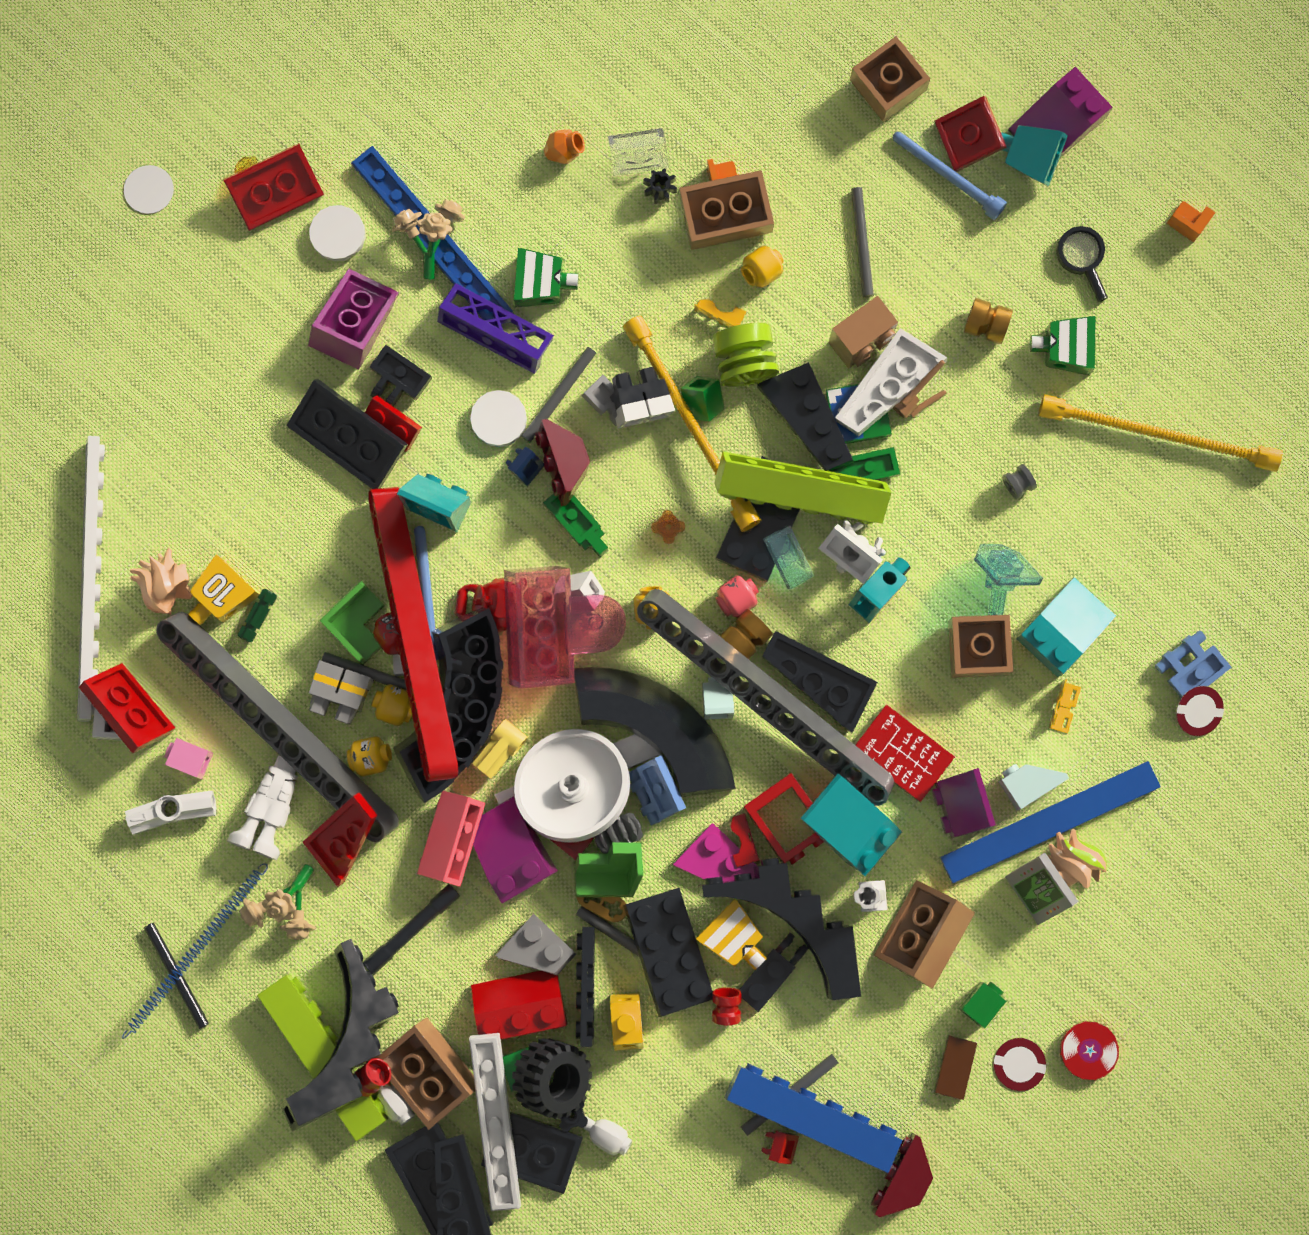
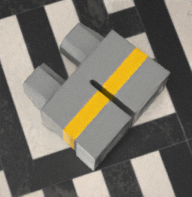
[309,660,374,725]

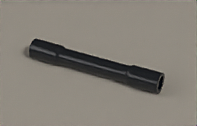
[362,884,460,975]

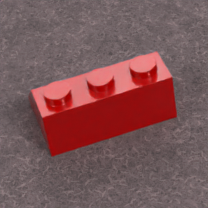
[471,971,568,1040]

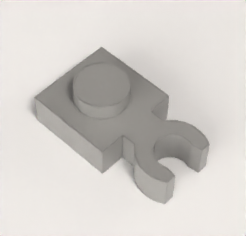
[581,375,617,426]

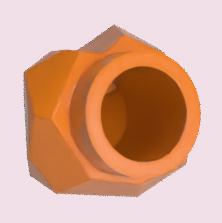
[544,129,585,164]

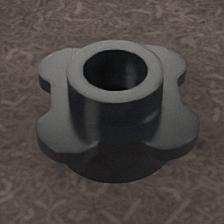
[560,1102,588,1132]

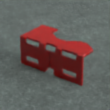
[731,813,760,867]

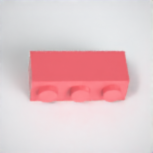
[417,791,485,887]

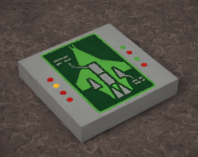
[1005,853,1079,925]

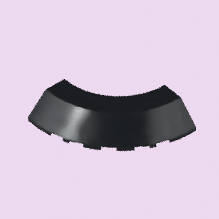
[573,667,736,797]

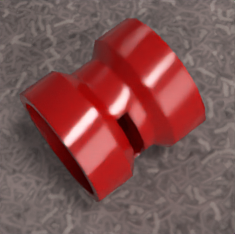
[712,988,741,1026]
[353,1058,391,1097]

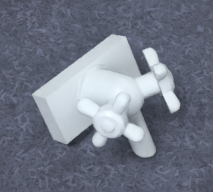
[818,521,886,584]

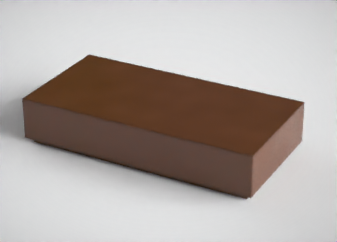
[934,1035,977,1100]

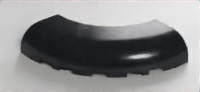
[393,608,503,803]

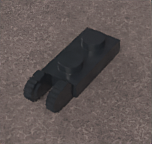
[739,933,809,1012]

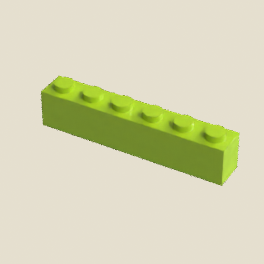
[714,451,892,525]
[257,974,389,1141]

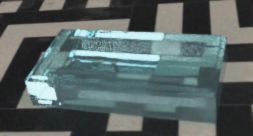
[763,526,814,589]

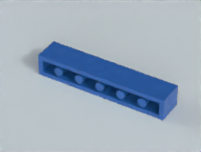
[724,1063,903,1173]

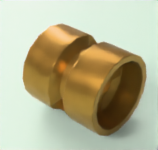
[964,297,1013,344]
[720,609,773,659]

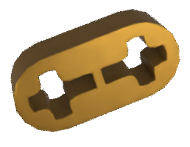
[577,897,626,922]

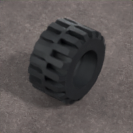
[512,1038,592,1119]

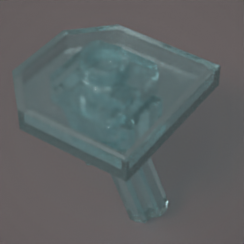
[974,544,1043,615]

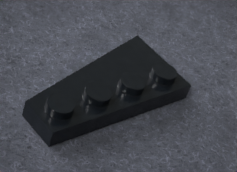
[757,362,853,472]
[762,631,878,734]
[576,927,595,1047]
[434,1134,492,1235]

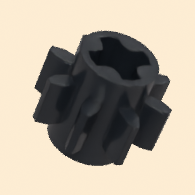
[643,167,677,204]

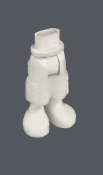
[227,755,298,860]

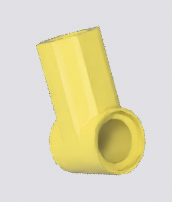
[472,719,528,779]

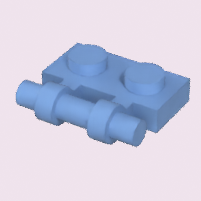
[1155,630,1232,698]
[629,755,686,826]

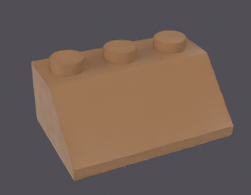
[679,170,774,250]
[874,880,975,989]
[377,1017,476,1130]

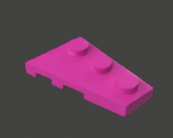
[673,823,757,882]

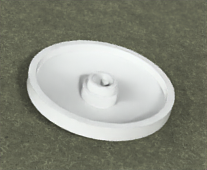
[514,729,630,842]

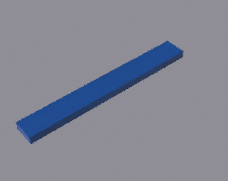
[351,145,514,327]
[940,761,1161,884]

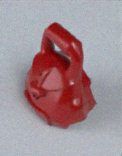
[455,578,517,633]

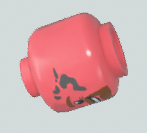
[715,576,759,618]

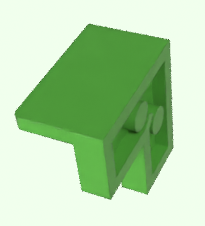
[320,581,385,665]
[574,842,643,897]

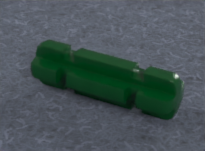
[238,589,277,643]

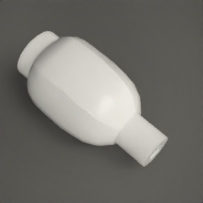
[377,1083,415,1126]
[584,1116,632,1156]

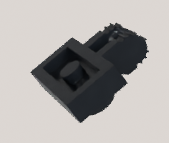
[370,345,432,407]

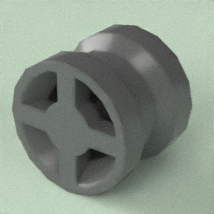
[1002,464,1037,500]

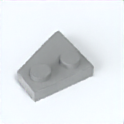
[496,914,576,976]

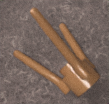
[893,360,947,419]

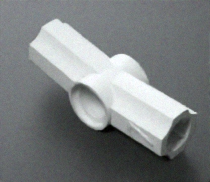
[125,791,217,835]
[854,880,887,912]

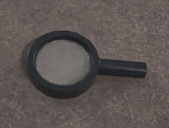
[1056,226,1108,302]

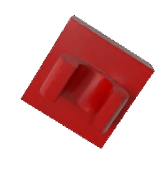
[761,1131,799,1165]

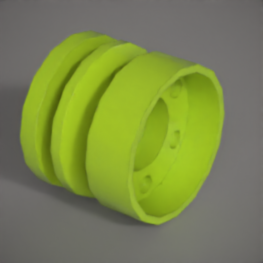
[712,322,779,387]

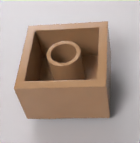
[850,36,931,122]
[828,296,898,369]
[948,615,1013,678]

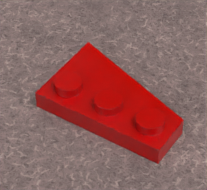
[303,792,377,887]

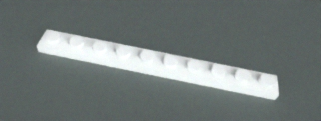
[77,436,105,722]

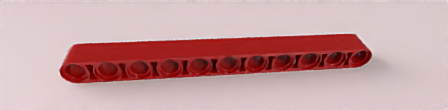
[368,487,458,782]

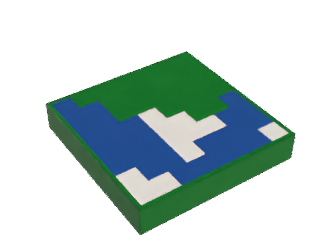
[825,384,892,444]

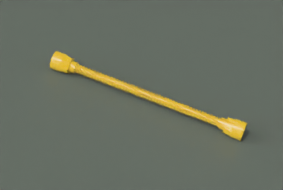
[623,316,761,532]
[1038,394,1283,472]

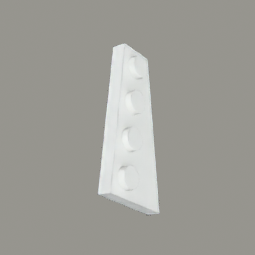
[835,328,947,436]

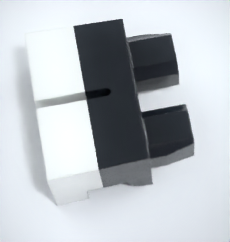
[610,367,675,429]

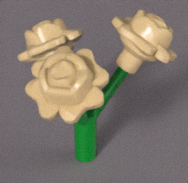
[391,199,465,280]
[239,864,316,940]

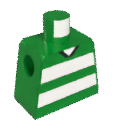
[514,248,579,307]
[1030,316,1096,375]

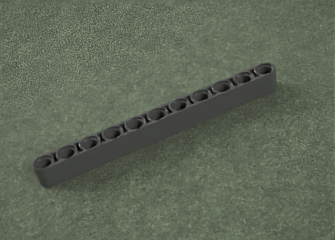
[637,589,894,806]
[156,612,399,842]

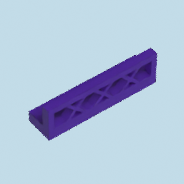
[437,283,554,374]

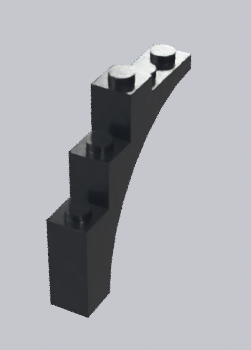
[698,858,861,1000]
[279,939,399,1132]

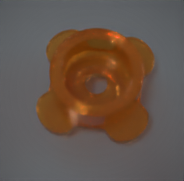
[651,510,685,544]

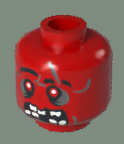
[373,613,400,655]

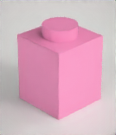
[164,738,213,779]

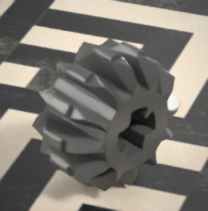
[594,813,643,854]

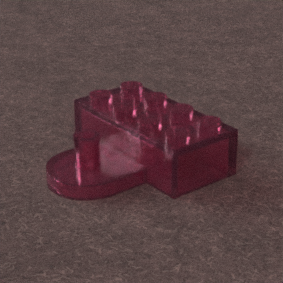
[504,566,626,689]

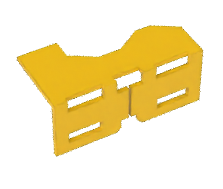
[694,299,747,328]
[1049,679,1081,734]

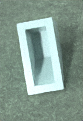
[702,677,734,720]
[998,764,1069,811]

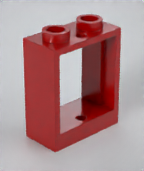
[743,773,824,865]

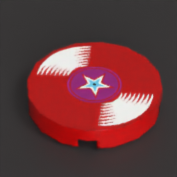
[1060,1021,1119,1080]

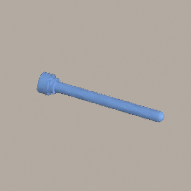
[893,132,1007,220]
[414,526,439,660]

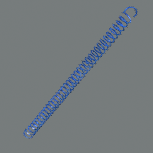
[122,863,268,1039]

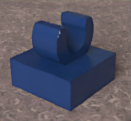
[506,446,544,487]

